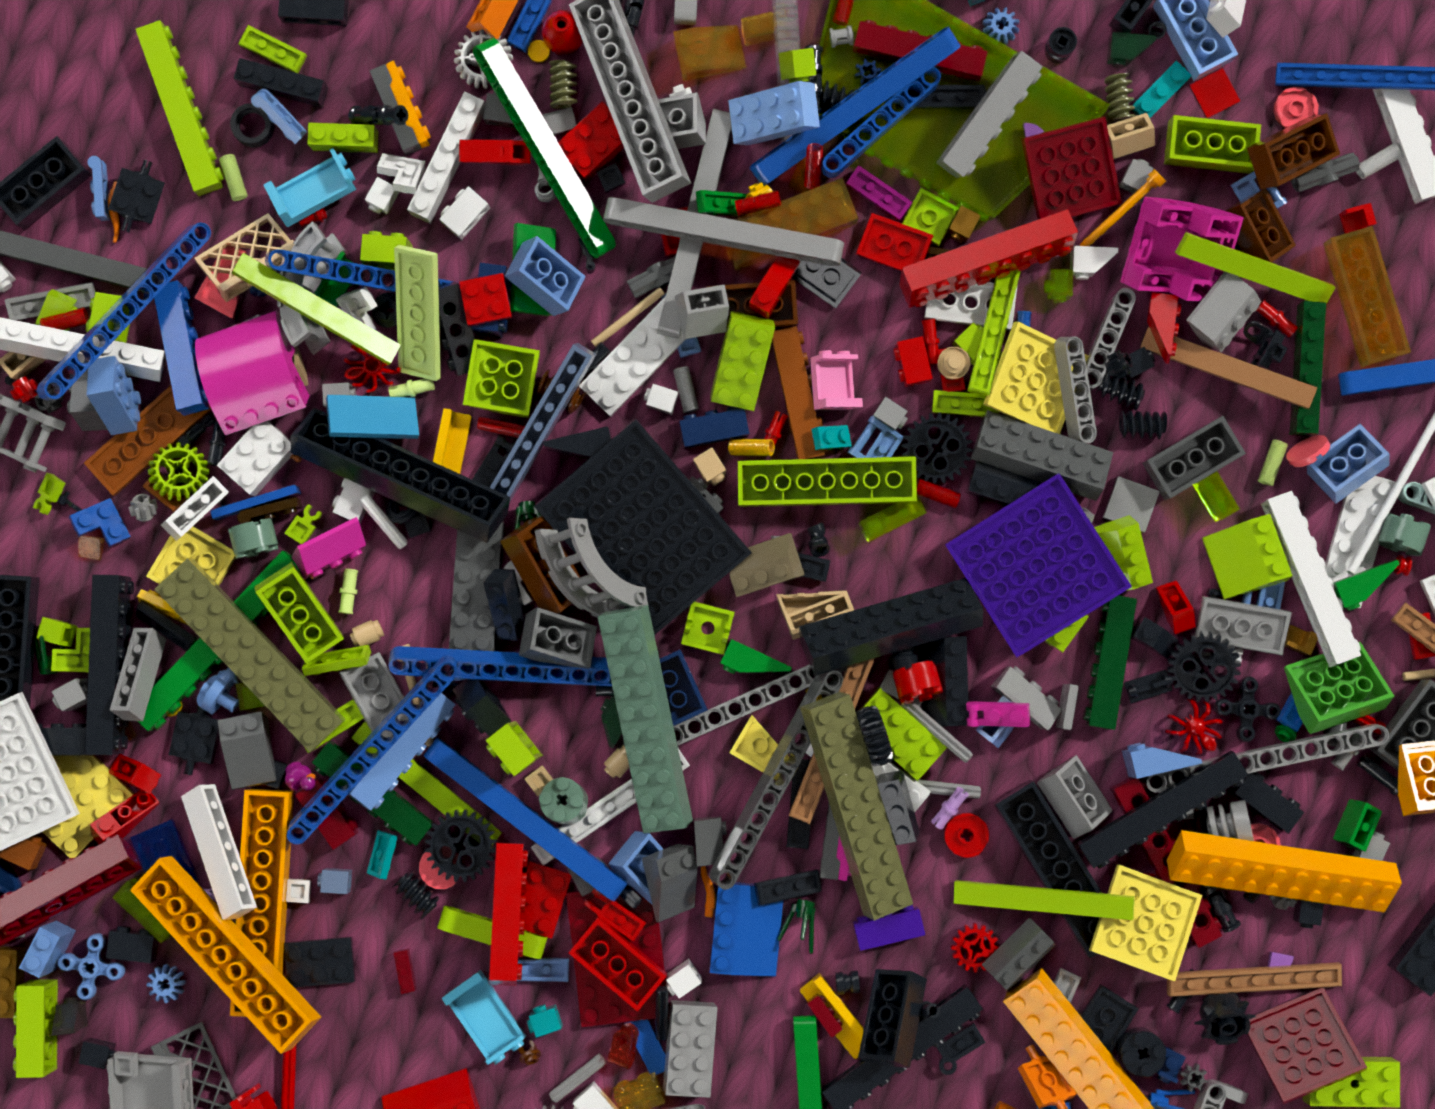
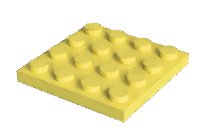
[983,322,1089,434]
[42,755,135,858]
[1089,865,1202,981]

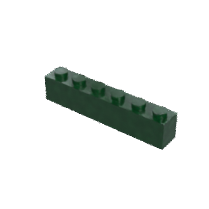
[1289,301,1326,437]
[1083,595,1137,730]
[312,741,434,846]

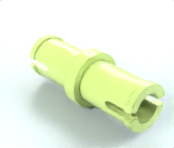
[388,378,435,397]
[339,569,358,614]

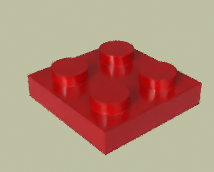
[459,273,512,326]

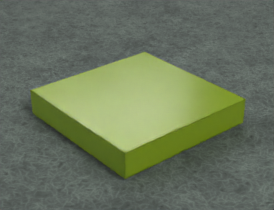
[902,188,959,247]

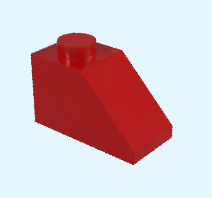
[1156,580,1196,634]
[109,754,161,794]

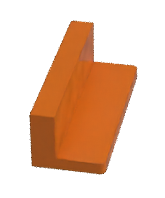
[466,0,518,39]

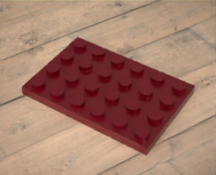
[566,885,670,1027]

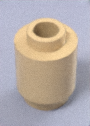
[350,620,385,646]
[604,745,629,778]

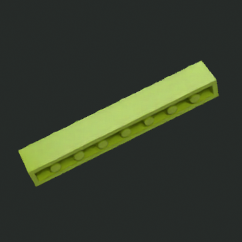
[135,20,224,196]

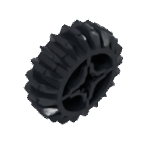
[856,706,893,766]

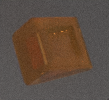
[78,535,105,560]

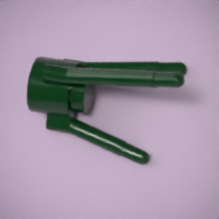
[514,501,541,530]
[34,634,65,674]
[777,899,816,954]

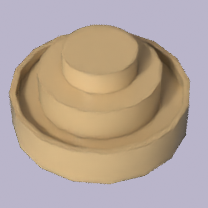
[937,347,970,380]

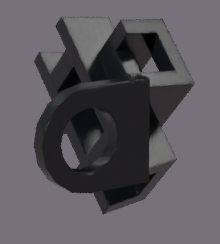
[1243,321,1288,369]

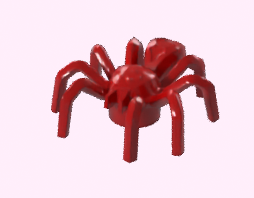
[344,345,401,393]
[1165,699,1223,755]

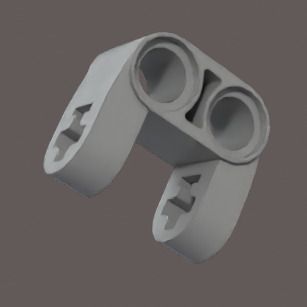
[1194,1079,1249,1109]

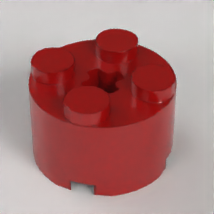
[892,661,943,705]

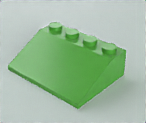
[1284,642,1394,734]

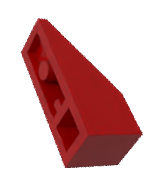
[749,256,801,319]

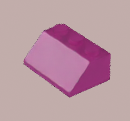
[292,517,366,579]

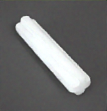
[359,494,408,549]

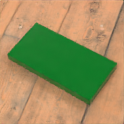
[511,223,556,316]

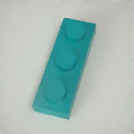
[1132,60,1192,118]

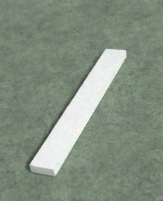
[531,748,690,865]

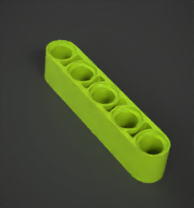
[437,906,548,959]

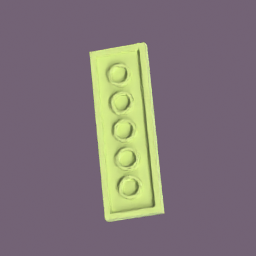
[394,245,441,381]

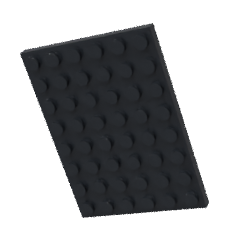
[534,418,752,636]

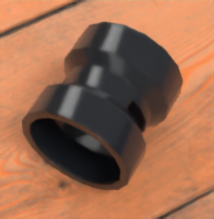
[835,970,860,995]

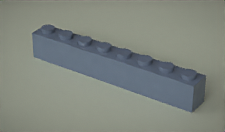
[490,343,597,502]

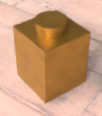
[947,205,981,243]

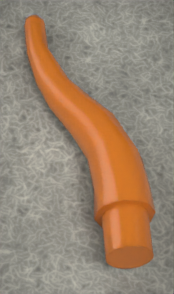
[107,182,120,243]
[701,866,716,918]

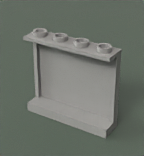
[107,1054,194,1109]

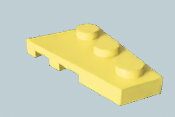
[730,715,798,785]

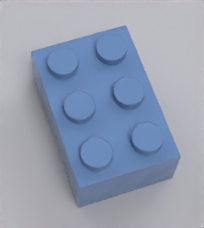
[505,236,586,316]
[86,356,141,435]
[1307,424,1390,504]

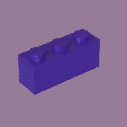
[853,904,925,951]

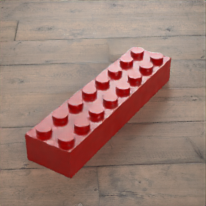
[900,209,1078,308]

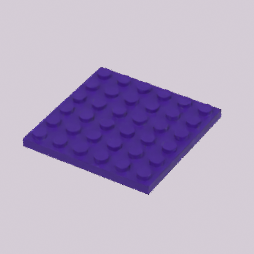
[945,473,1132,657]

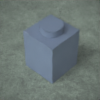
[317,868,352,894]

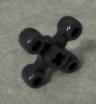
[1213,676,1281,742]

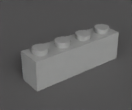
[110,628,166,721]

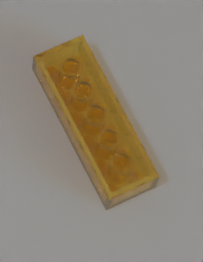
[726,178,858,271]
[1323,226,1411,368]

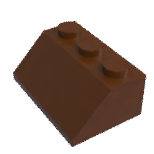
[1225,188,1296,263]

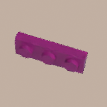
[846,165,912,222]

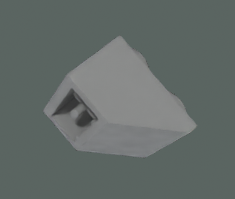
[675,285,729,339]

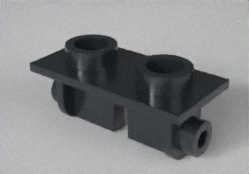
[1124,669,1173,703]

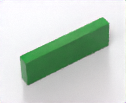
[695,190,750,217]

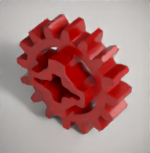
[950,923,999,972]

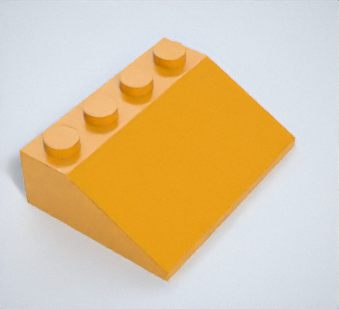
[1398,741,1435,816]

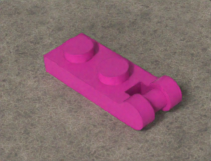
[966,702,1030,727]

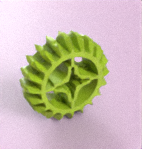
[148,442,209,501]

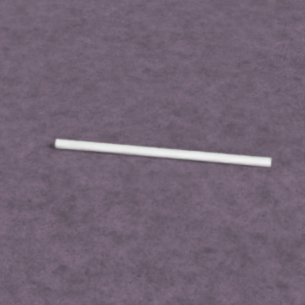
[1346,412,1435,575]

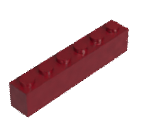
[852,20,988,82]

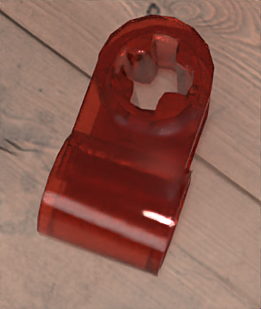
[607,1023,639,1070]

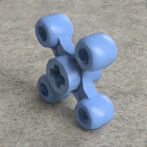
[58,933,125,1000]

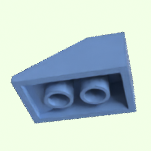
[1122,743,1202,779]
[608,831,663,904]

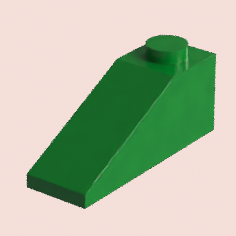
[1333,560,1399,611]
[720,639,792,674]

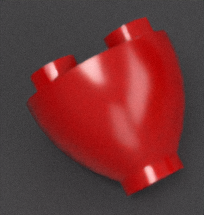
[542,10,583,55]

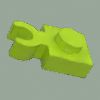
[33,473,66,515]
[285,505,322,544]

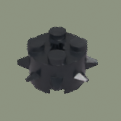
[1194,992,1256,1045]

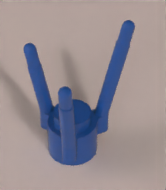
[1148,1089,1195,1109]

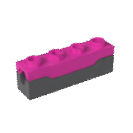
[819,802,851,881]

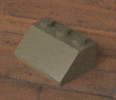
[730,533,805,597]

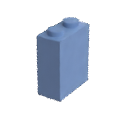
[19,920,76,978]

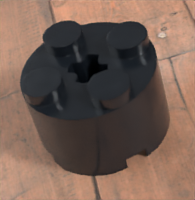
[1116,1027,1166,1077]

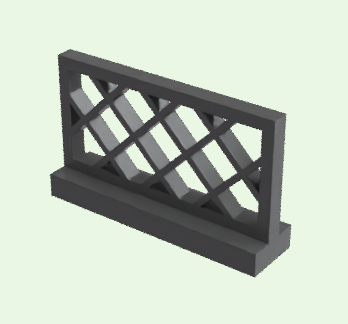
[151,1022,237,1109]

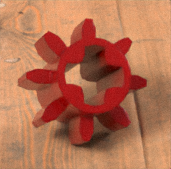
[10,376,38,404]

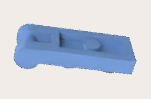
[251,88,307,144]
[88,156,110,221]

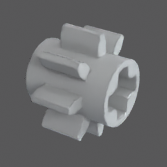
[128,494,158,521]

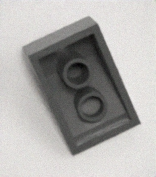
[519,607,597,669]
[218,712,277,790]
[642,844,697,922]

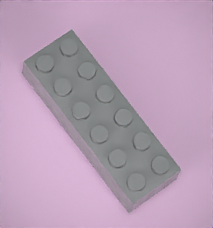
[936,51,1043,179]

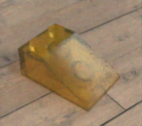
[673,25,746,81]

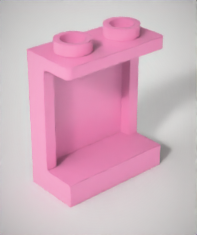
[810,350,863,410]

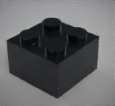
[453,679,512,737]

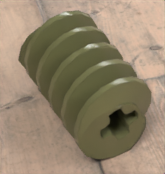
[549,60,578,109]
[1104,73,1136,122]

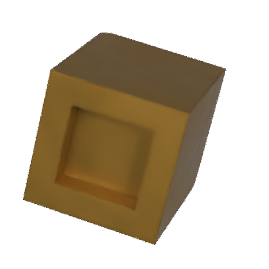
[1285,625,1318,655]

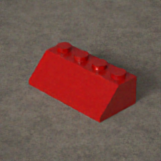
[382,1068,480,1109]

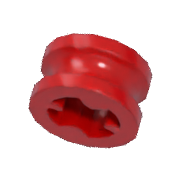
[1394,555,1412,576]

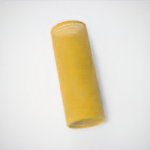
[728,439,775,456]

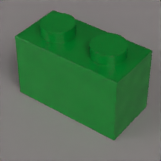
[1333,799,1383,852]

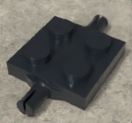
[108,160,165,233]
[168,706,219,775]

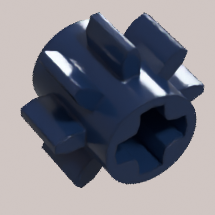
[854,59,881,86]

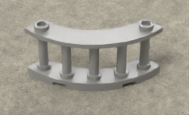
[277,221,346,355]
[0,394,66,473]
[535,518,648,618]

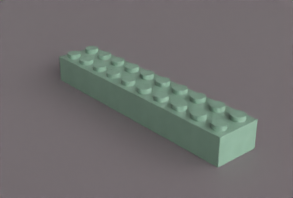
[598,605,693,834]

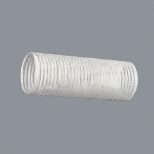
[1356,144,1402,179]

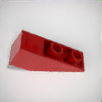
[459,140,530,165]
[1147,292,1181,364]
[90,790,160,845]

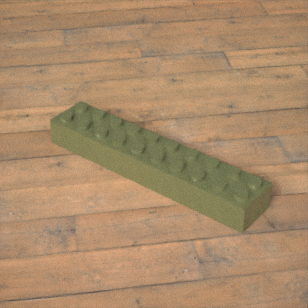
[154,558,346,752]
[800,692,913,921]

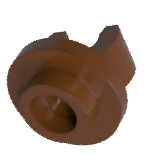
[518,1040,542,1065]

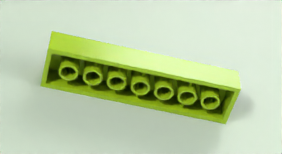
[738,457,917,507]

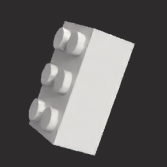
[217,420,293,496]

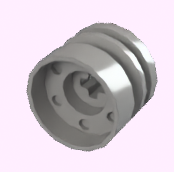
[1206,800,1254,841]

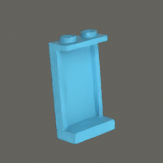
[263,148,356,227]
[441,970,526,1065]

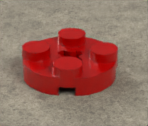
[944,813,989,858]

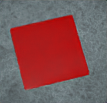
[1190,68,1240,118]

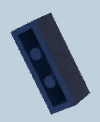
[680,406,750,449]

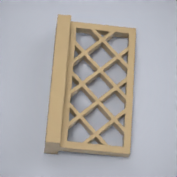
[194,213,295,302]

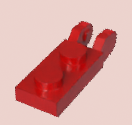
[584,888,647,942]

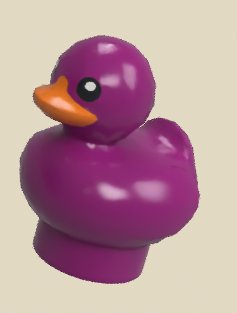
[285,762,316,791]

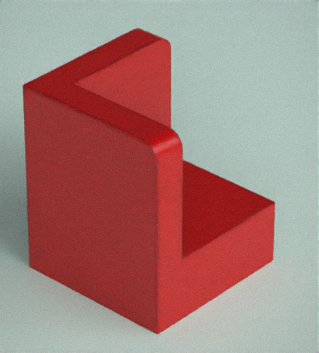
[1339,203,1377,234]

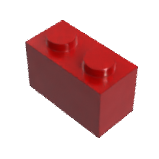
[893,336,933,387]

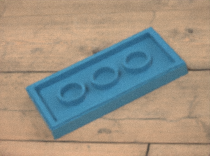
[326,395,419,439]

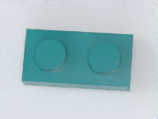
[811,425,852,450]
[367,830,398,879]

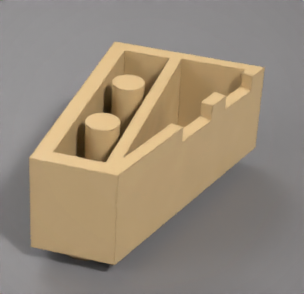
[776,591,854,640]

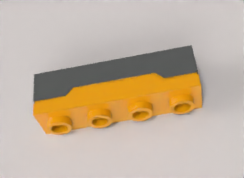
[369,61,431,155]

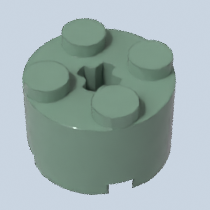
[1378,513,1431,556]
[228,518,279,559]
[539,777,588,825]

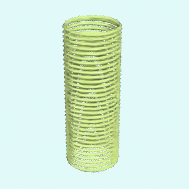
[219,154,248,201]
[1258,440,1288,486]

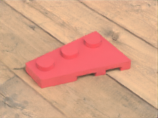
[194,246,247,320]

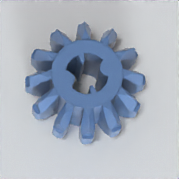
[982,7,1019,46]
[146,964,186,1003]

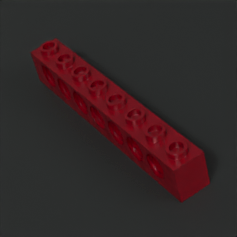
[1110,777,1222,948]

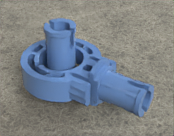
[197,667,240,714]

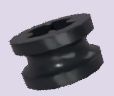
[808,536,830,557]

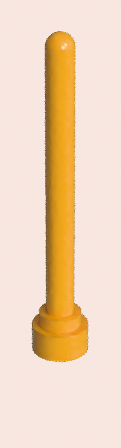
[1080,169,1166,246]

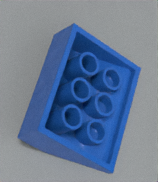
[710,882,783,976]

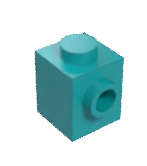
[527,1004,563,1038]

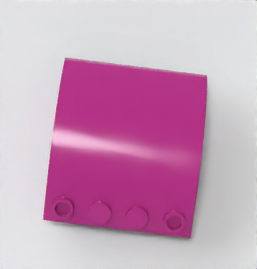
[1120,197,1244,301]
[195,310,310,435]

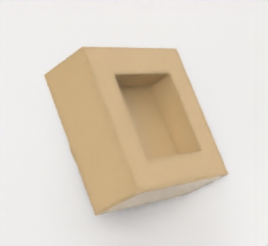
[525,765,554,796]

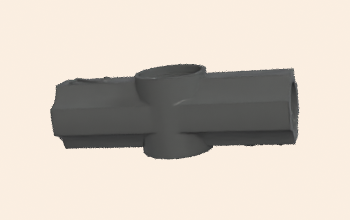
[1291,152,1360,192]
[627,256,676,299]

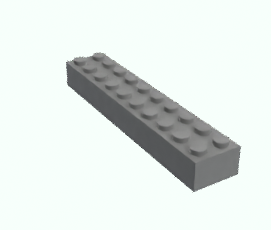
[569,0,691,203]

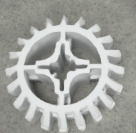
[454,29,513,89]

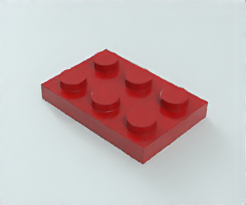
[856,213,934,271]
[520,861,572,939]

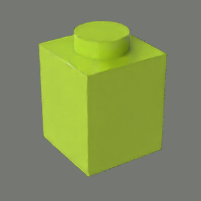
[37,617,77,647]

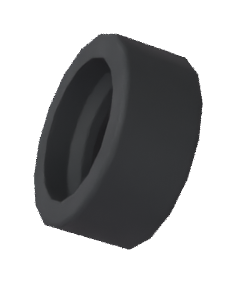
[230,103,274,148]

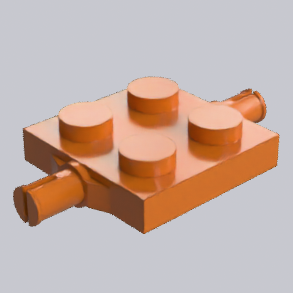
[1018,1045,1077,1109]

